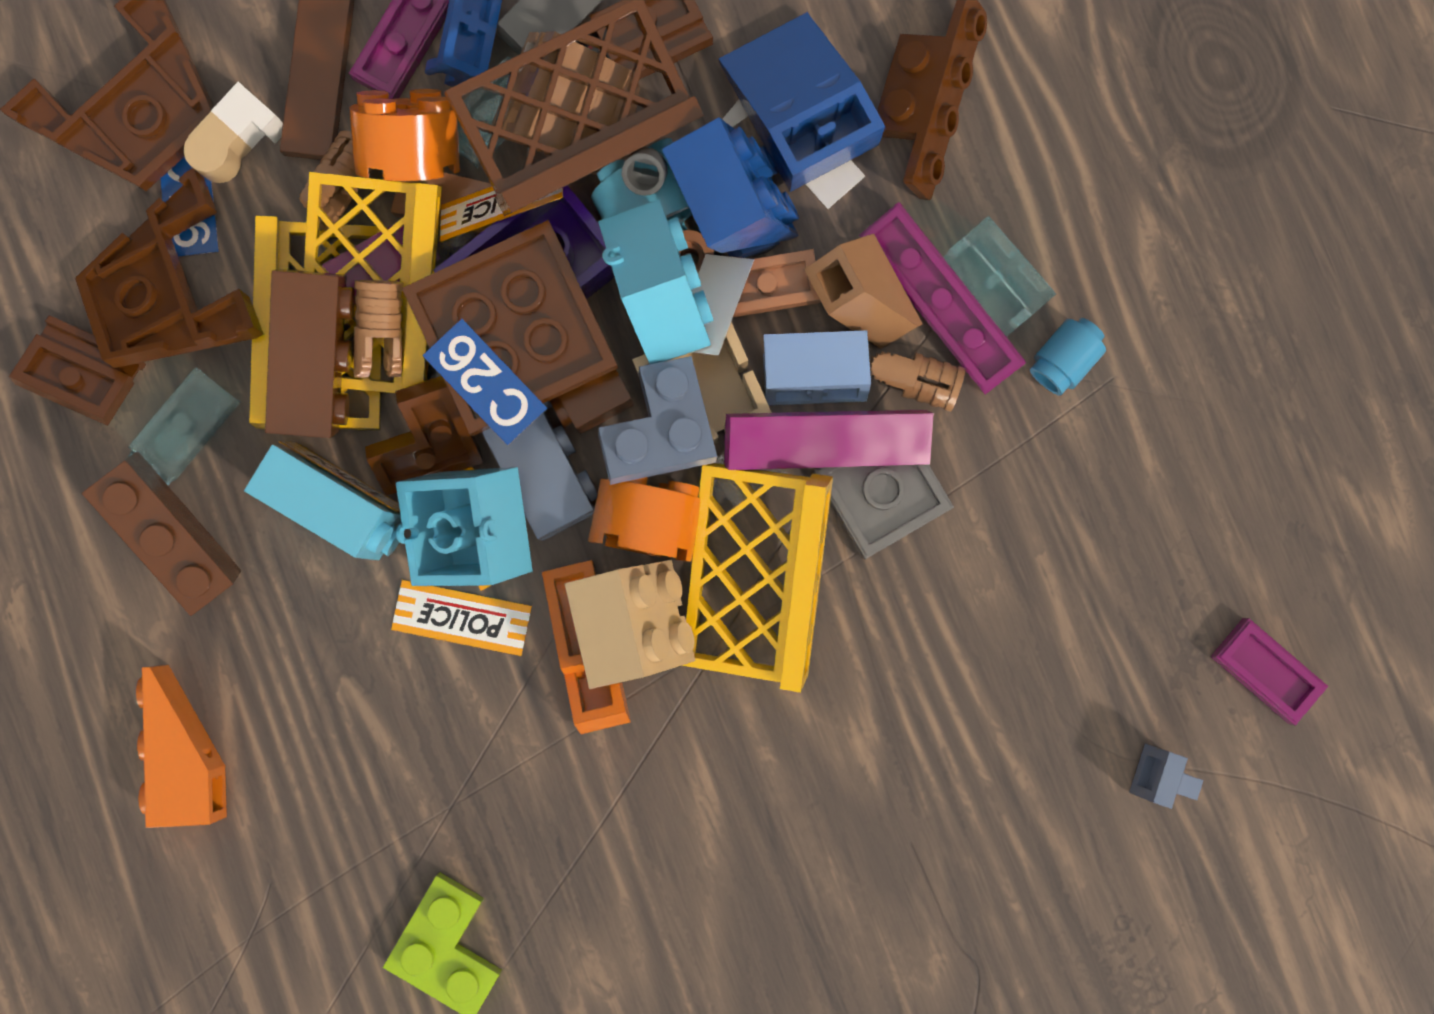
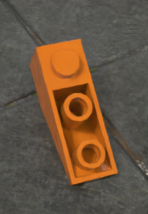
[136,665,227,828]

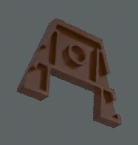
[0,0,214,191]
[75,168,264,368]

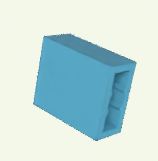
[244,444,405,560]

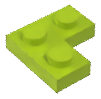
[383,872,502,1014]

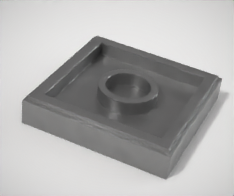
[813,464,954,559]

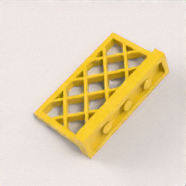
[304,172,442,393]
[249,216,382,430]
[682,463,833,693]

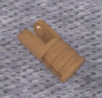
[299,130,372,231]
[354,280,404,377]
[869,351,965,412]

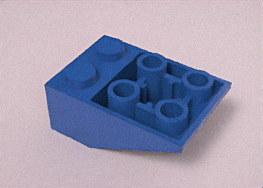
[718,12,885,192]
[662,117,799,253]

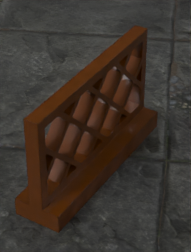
[444,0,704,216]

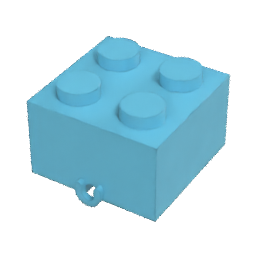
[598,199,714,364]
[396,467,533,586]

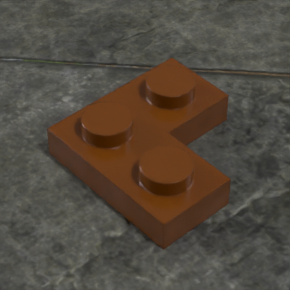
[365,376,483,496]

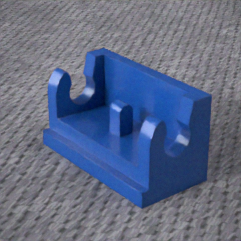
[425,0,502,87]

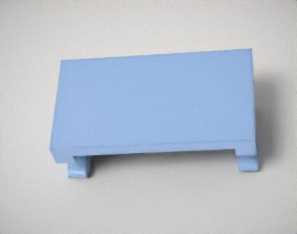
[763,330,871,405]

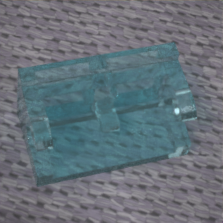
[944,216,1056,336]

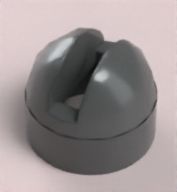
[622,148,668,196]

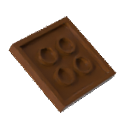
[402,220,618,436]

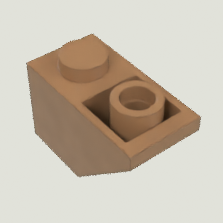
[804,234,923,349]

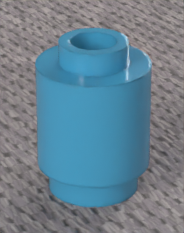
[1030,318,1106,396]

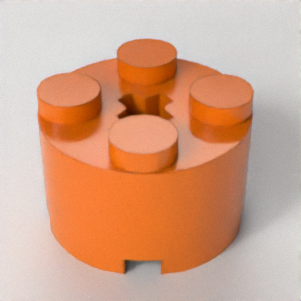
[349,89,460,181]
[588,477,701,562]

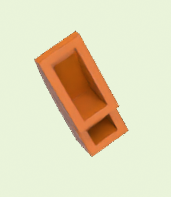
[542,560,631,734]

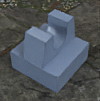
[1129,744,1204,809]

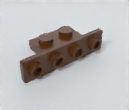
[877,0,987,200]

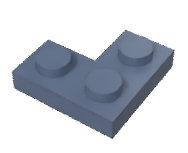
[598,356,717,485]

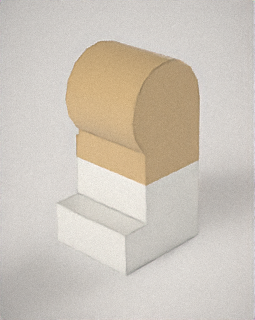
[184,82,283,183]

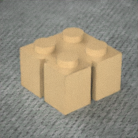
[632,322,772,445]
[564,560,696,689]

